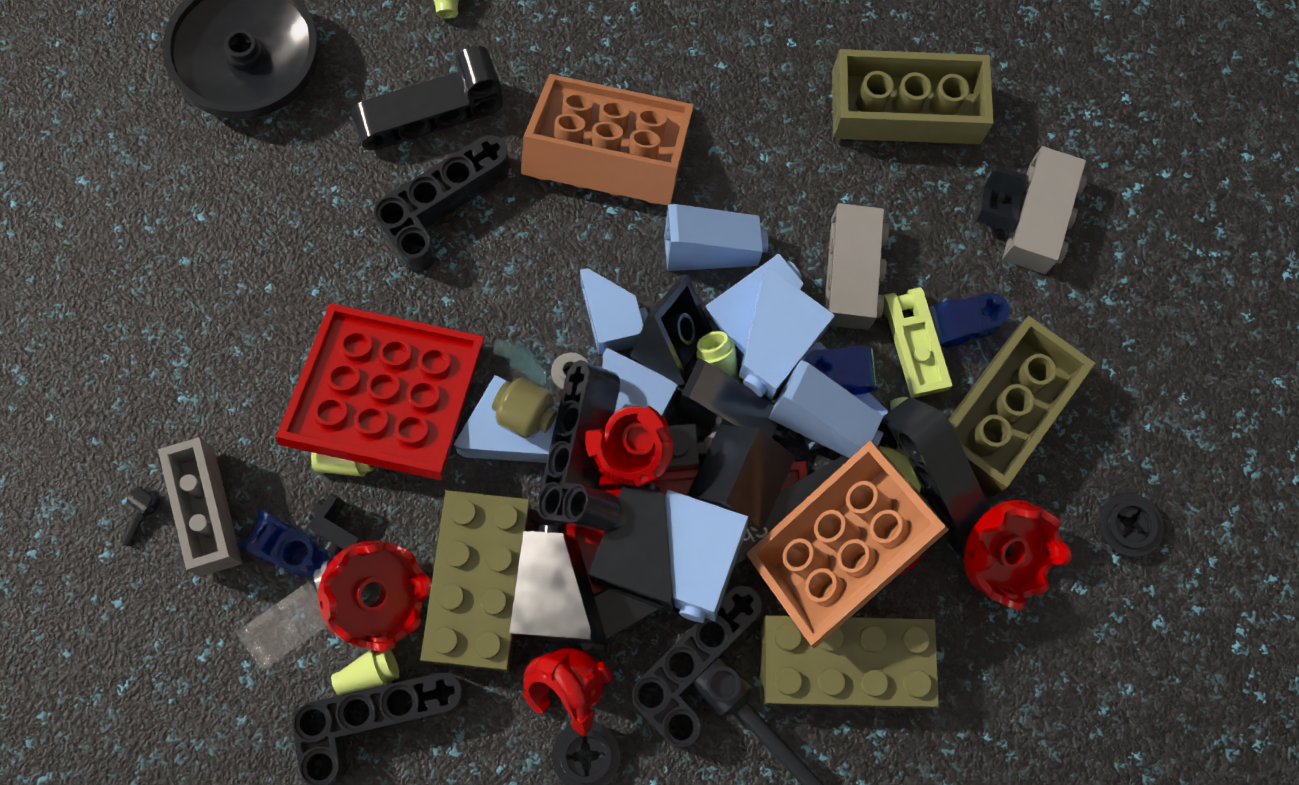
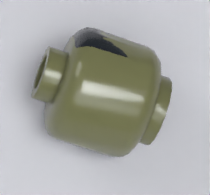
[492,378,557,439]

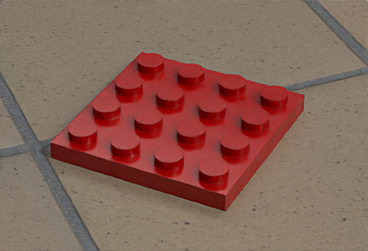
[276,303,484,480]

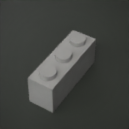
[1002,146,1087,274]
[824,203,889,330]
[158,437,243,577]

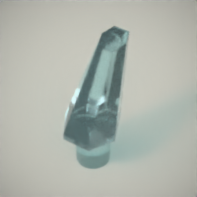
[493,339,547,387]

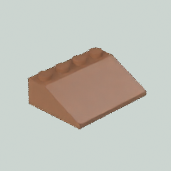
[521,74,694,205]
[746,441,949,648]

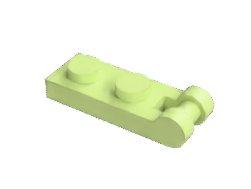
[883,287,952,398]

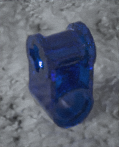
[929,293,1010,348]
[804,346,878,395]
[237,509,324,578]

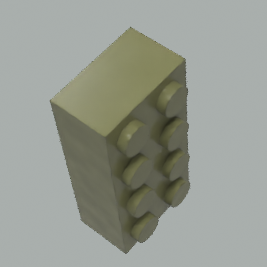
[832,49,994,144]
[948,316,1095,497]
[420,490,532,673]
[760,615,939,708]

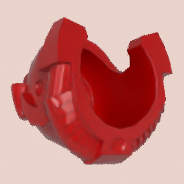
[585,405,674,487]
[522,647,613,736]

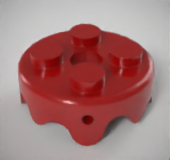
[964,500,1072,610]
[318,541,432,651]

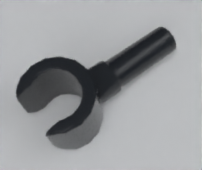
[120,486,160,546]

